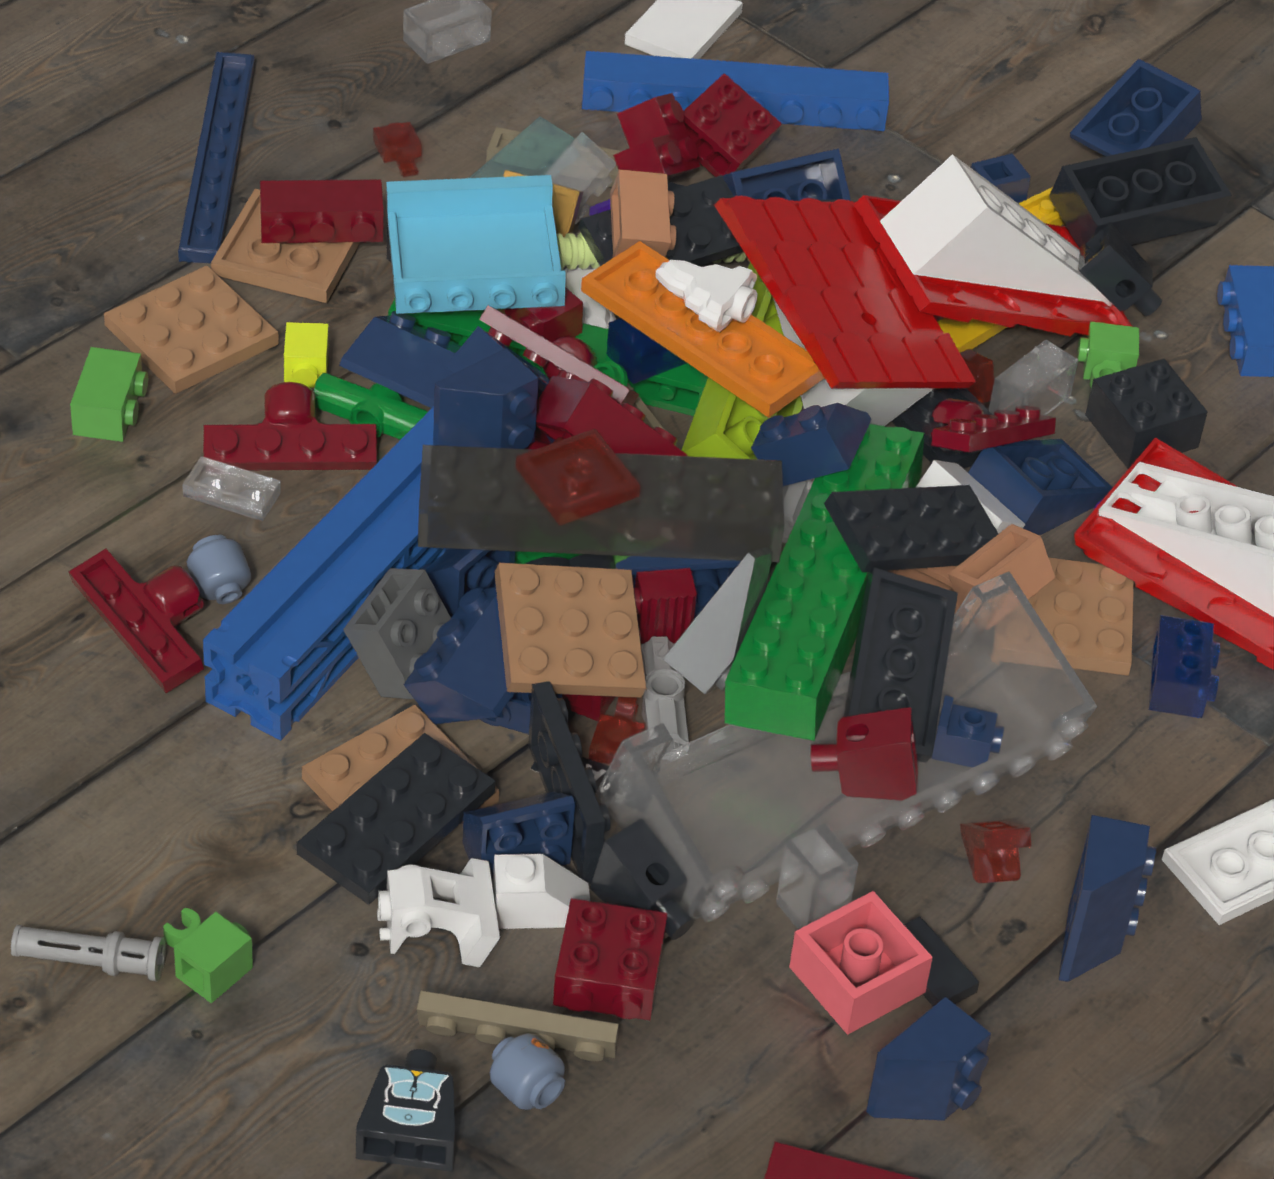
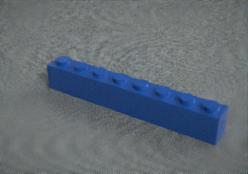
[582,51,889,131]

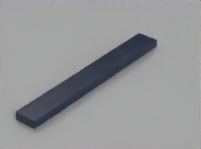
[178,52,255,264]

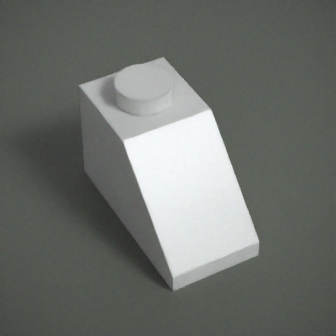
[493,854,590,929]

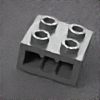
[343,568,451,699]

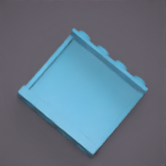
[386,175,566,314]

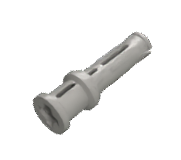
[11,925,166,982]

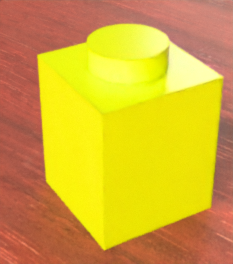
[284,322,329,388]

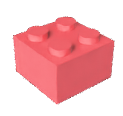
[789,891,933,1035]

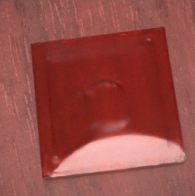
[515,429,640,526]

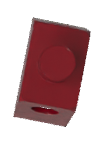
[811,707,918,801]

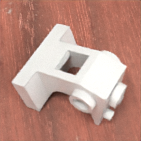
[377,858,500,967]

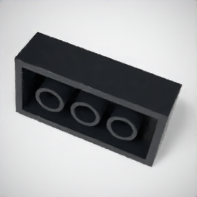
[1049,137,1232,248]

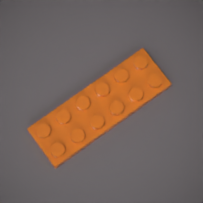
[581,241,824,418]

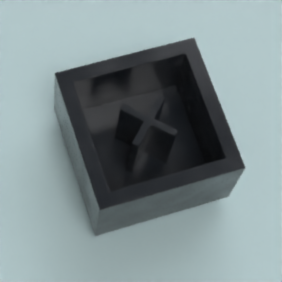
[1085,359,1208,469]

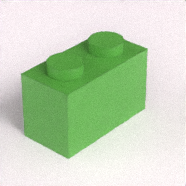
[70,347,148,442]

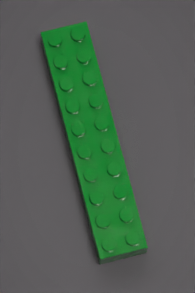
[724,424,924,741]

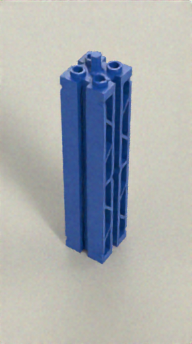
[203,406,519,741]

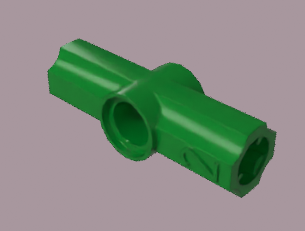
[313,372,428,440]

